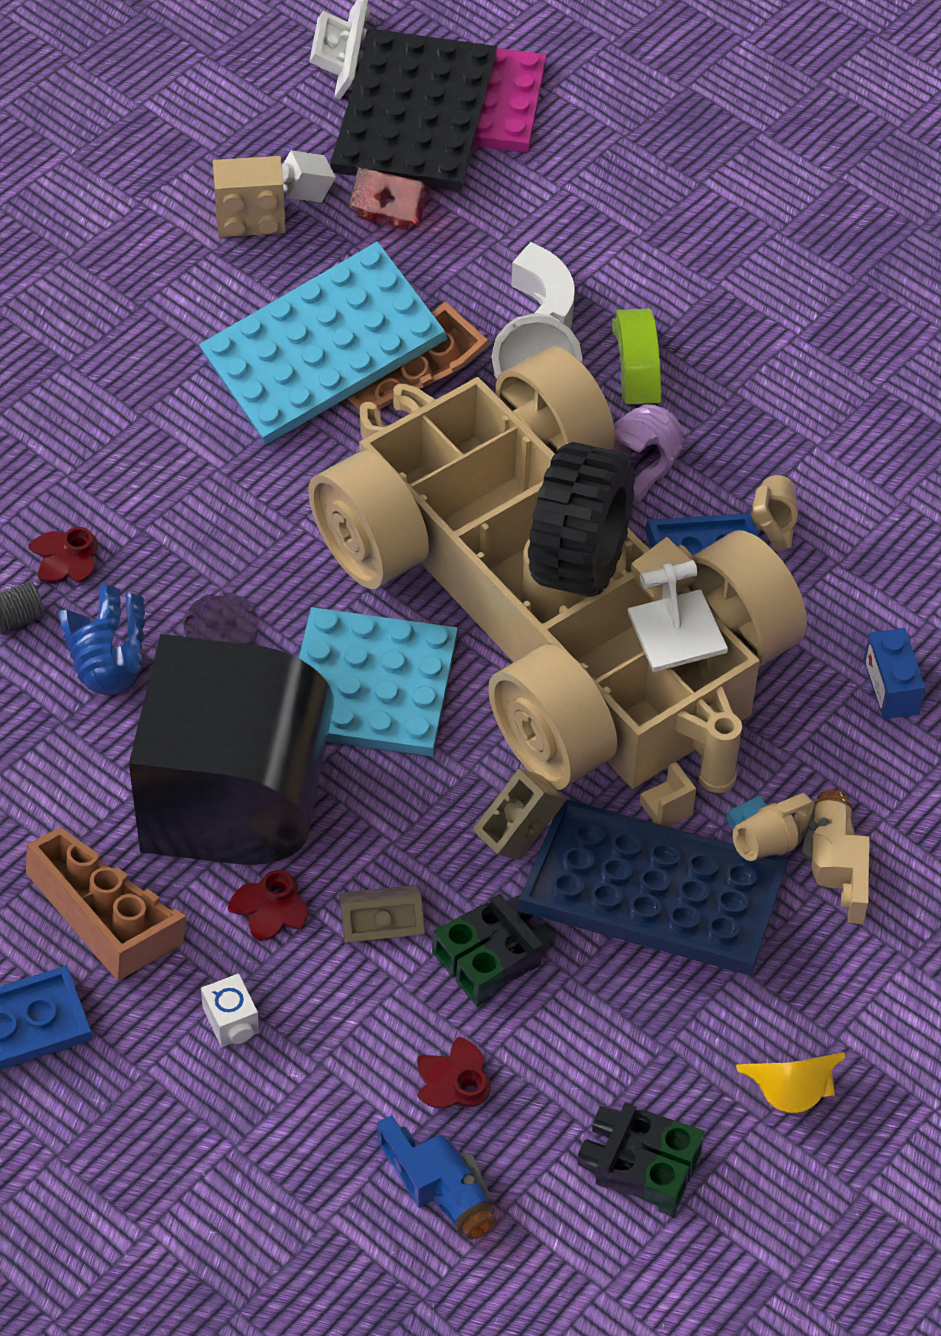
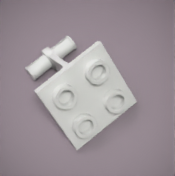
[628,560,728,672]

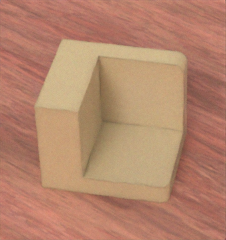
[639,762,696,827]

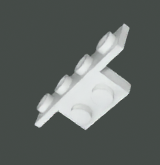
[309,0,371,100]

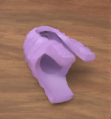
[613,405,684,503]

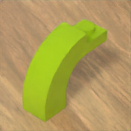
[612,308,661,404]

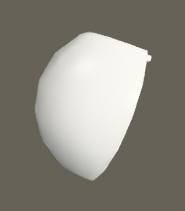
[491,313,583,379]

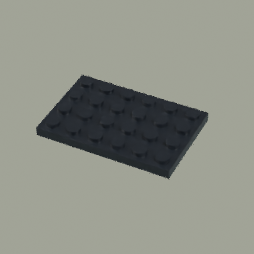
[330,29,497,191]

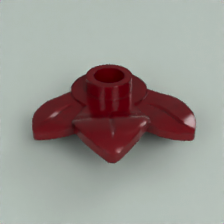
[28,527,98,583]
[228,870,308,941]
[417,1036,490,1108]

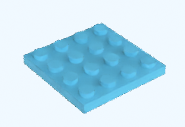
[299,607,458,757]

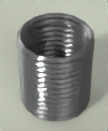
[0,581,45,634]

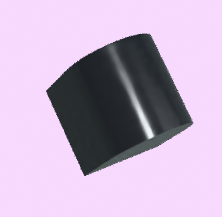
[129,634,334,865]

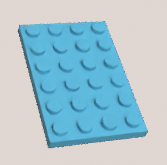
[199,241,447,445]

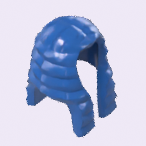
[59,584,145,695]

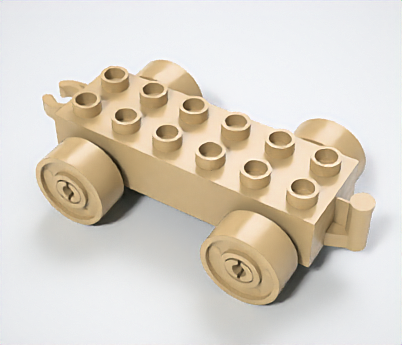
[308,346,807,793]

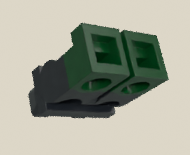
[432,893,556,1007]
[577,1102,705,1218]

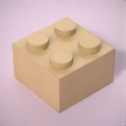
[213,156,285,237]

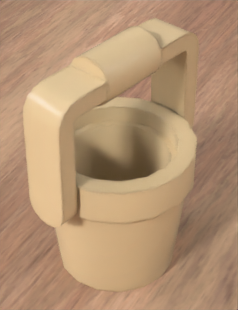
[751,475,799,552]
[733,793,815,861]

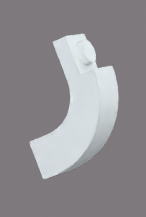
[512,242,575,328]

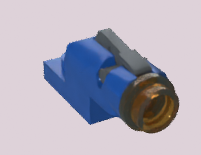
[377,1115,496,1240]

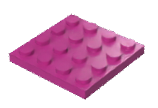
[473,48,546,152]

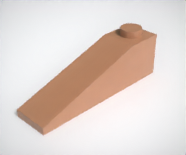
[346,301,490,412]

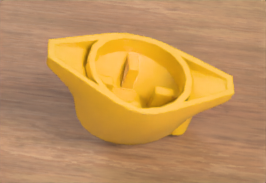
[736,1052,845,1114]

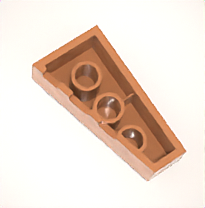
[26,827,186,981]

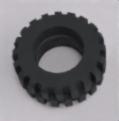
[528,442,635,597]

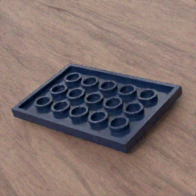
[517,799,789,976]

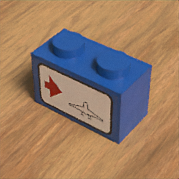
[863,628,926,720]

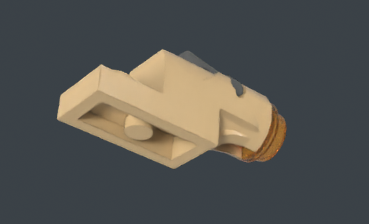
[801,790,869,924]

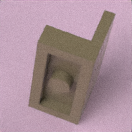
[338,885,425,943]

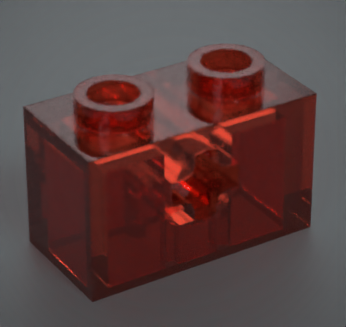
[349,167,429,230]

